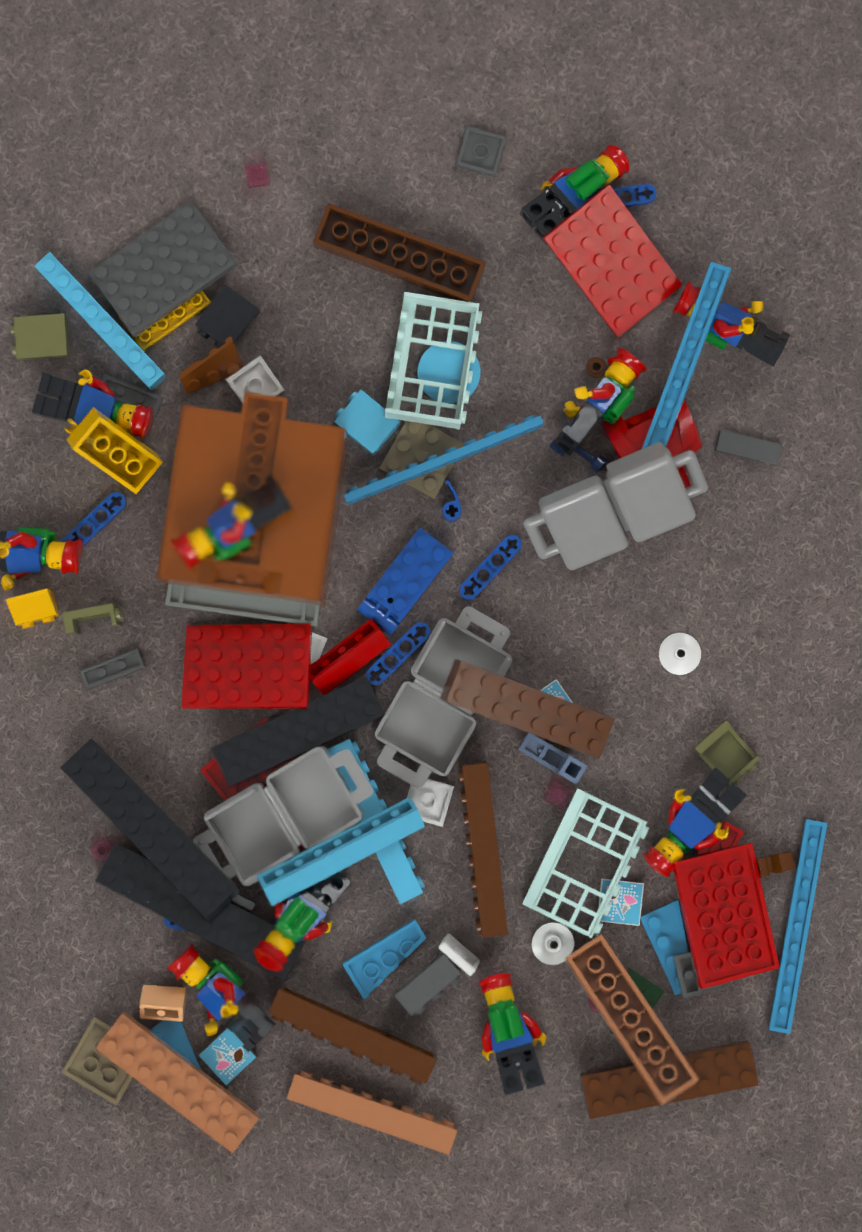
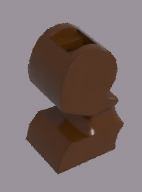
[756,851,796,878]

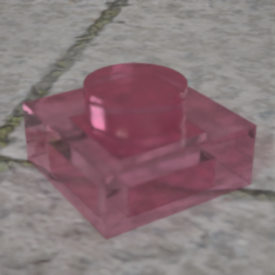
[245,163,269,188]
[544,781,573,810]

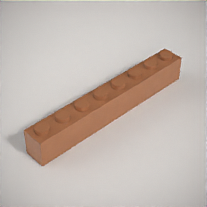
[287,1070,457,1155]

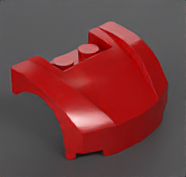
[601,398,702,470]

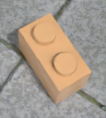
[140,985,186,1022]

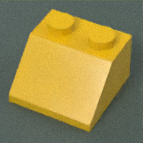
[6,589,60,629]

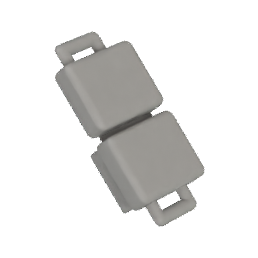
[523,442,708,570]
[375,606,512,788]
[193,746,373,886]

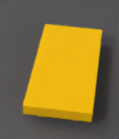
[119,290,211,351]

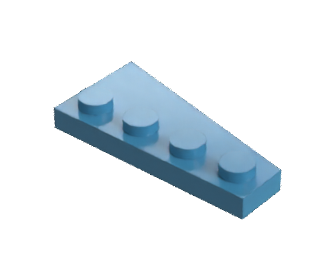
[640,900,688,996]
[342,919,426,1000]
[150,1020,201,1069]

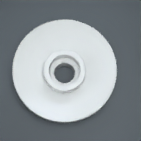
[659,633,701,675]
[532,923,574,965]

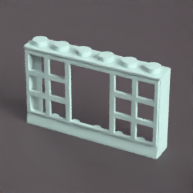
[384,292,482,430]
[522,788,649,938]

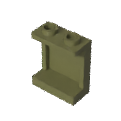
[11,313,70,362]
[62,603,124,636]
[693,720,760,787]

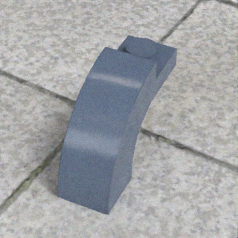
[517,732,587,785]

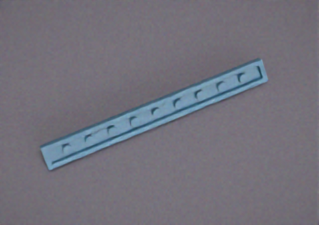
[642,262,732,449]
[344,415,544,506]
[768,819,827,1034]

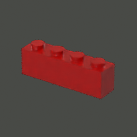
[310,619,391,696]

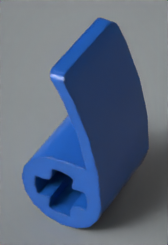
[442,480,461,522]

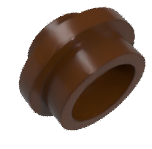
[586,357,607,378]

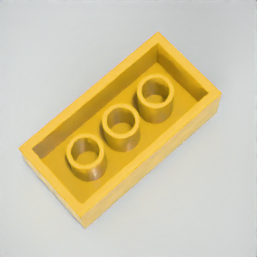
[67,407,163,494]

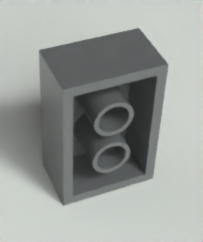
[395,952,461,1016]

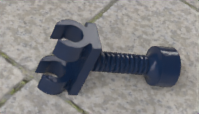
[550,423,607,473]

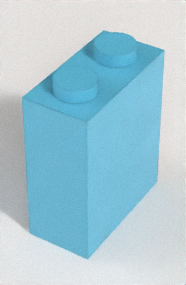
[334,390,400,456]

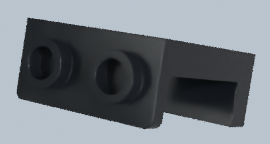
[195,284,260,348]

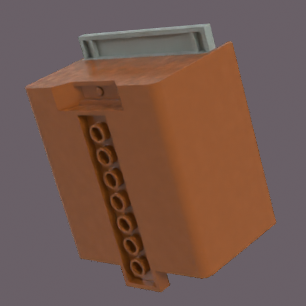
[157,392,349,627]

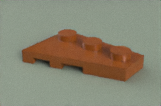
[179,336,244,394]

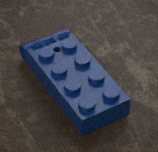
[357,528,453,636]

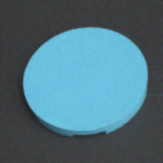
[417,341,480,404]

